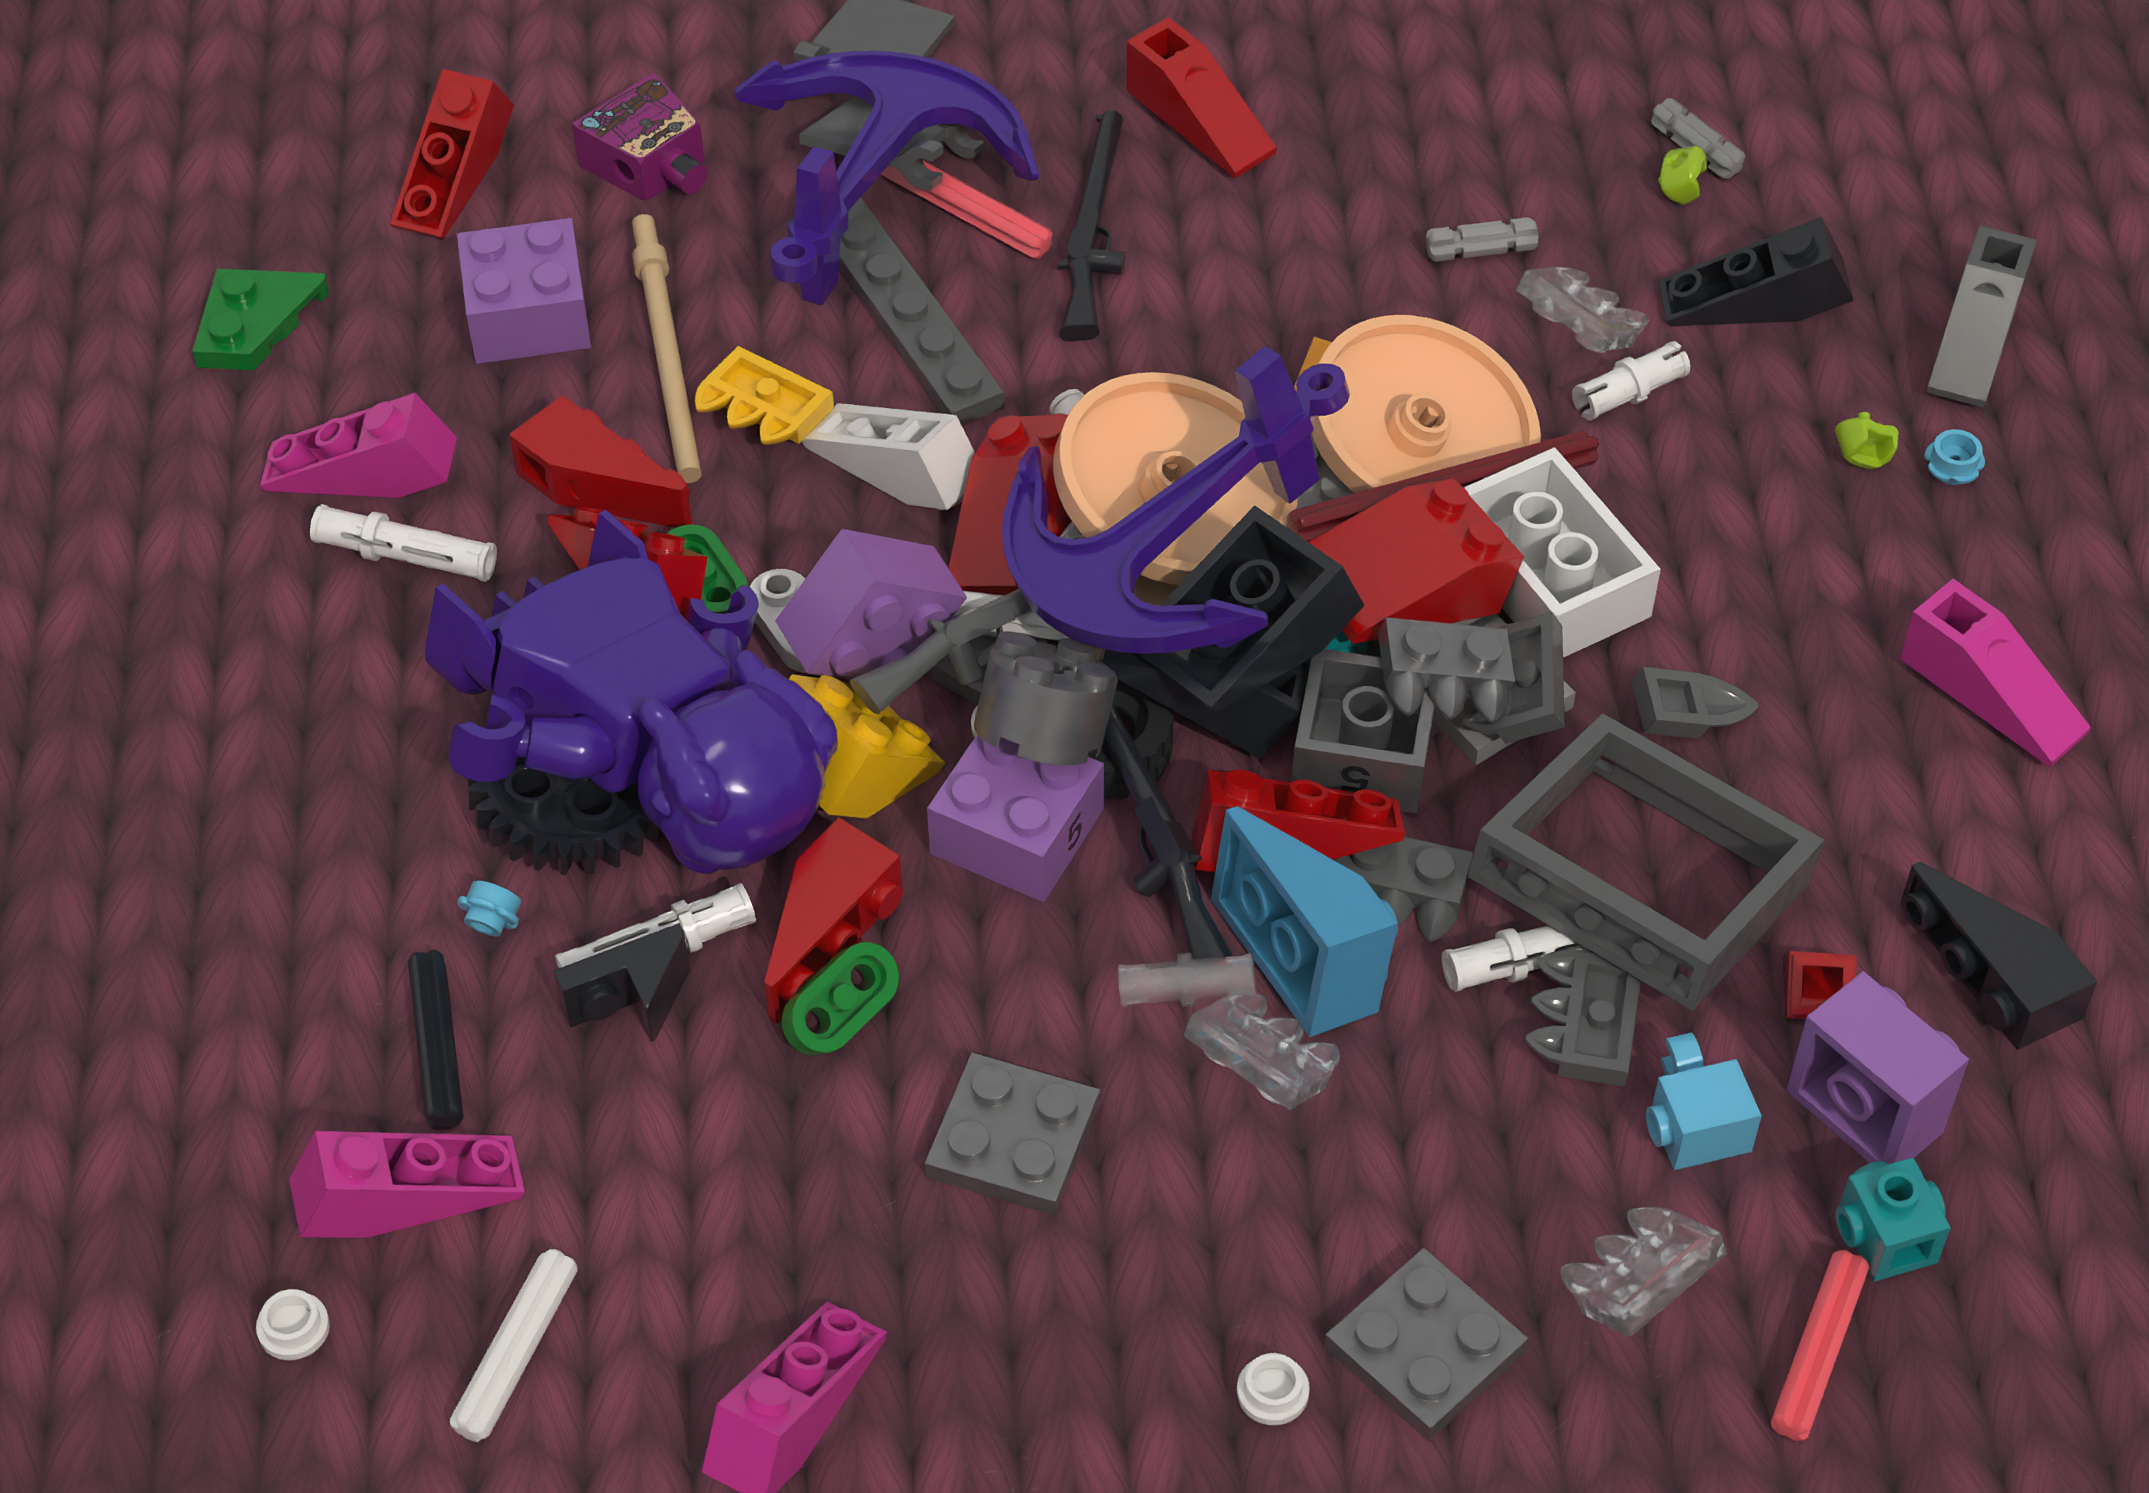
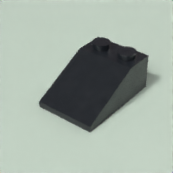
[1134,505,1365,713]

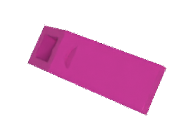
[260,393,457,498]
[1900,578,2091,768]
[289,1131,525,1238]
[702,1302,887,1493]

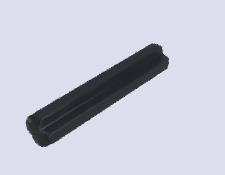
[408,949,464,1130]

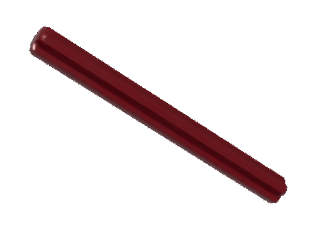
[1287,430,1599,542]

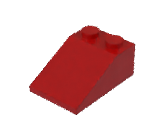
[948,413,1072,595]
[1309,478,1524,644]

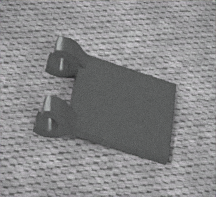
[793,0,955,61]
[799,96,985,190]

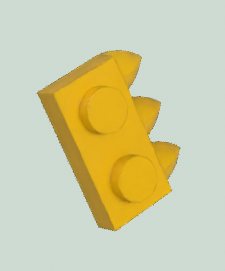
[695,346,834,445]

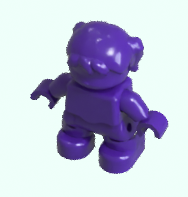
[425,510,838,874]

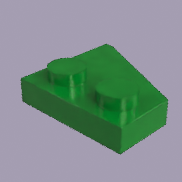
[192,269,329,370]

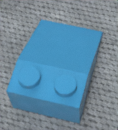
[1211,806,1398,1037]

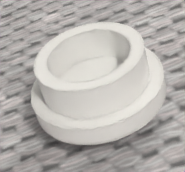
[256,1289,330,1360]
[1237,1353,1309,1425]

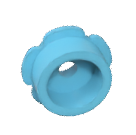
[1925,429,1985,485]
[457,881,522,937]

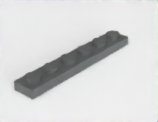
[795,195,1004,425]

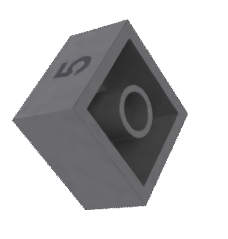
[1291,649,1435,813]

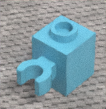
[1646,1033,1762,1170]

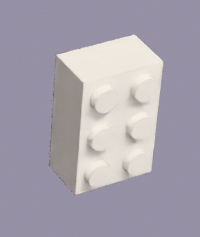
[1464,447,1661,658]

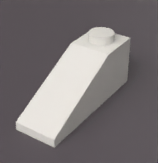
[802,403,975,510]

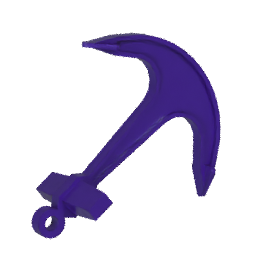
[734,51,1039,305]
[1002,346,1350,654]

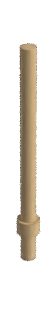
[632,214,702,483]

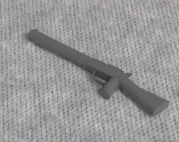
[850,589,1032,715]

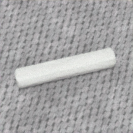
[450,1249,577,1442]

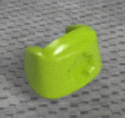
[1658,146,1707,205]
[1835,412,1899,469]

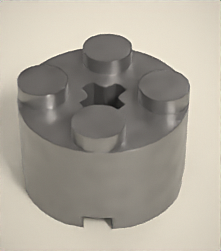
[973,631,1118,765]

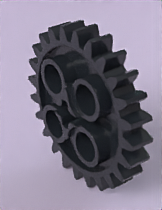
[468,757,661,875]

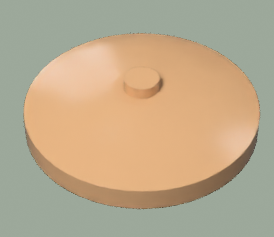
[1311,315,1541,493]
[1053,372,1298,585]

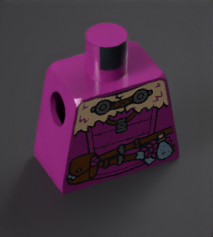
[572,73,708,200]

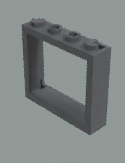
[1467,713,1825,1011]

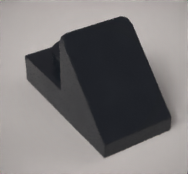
[553,923,690,1042]

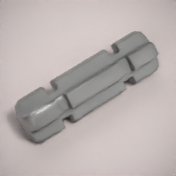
[1651,98,1745,179]
[1426,217,1538,262]

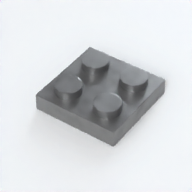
[925,1053,1100,1216]
[1324,1248,1528,1442]

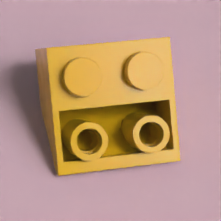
[789,674,945,818]

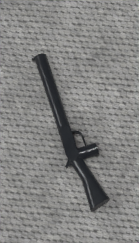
[1057,111,1125,341]
[1103,703,1234,972]

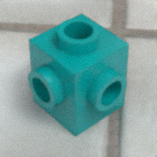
[1836,1157,1951,1282]

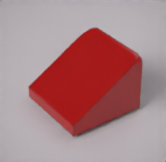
[1783,951,1857,1020]

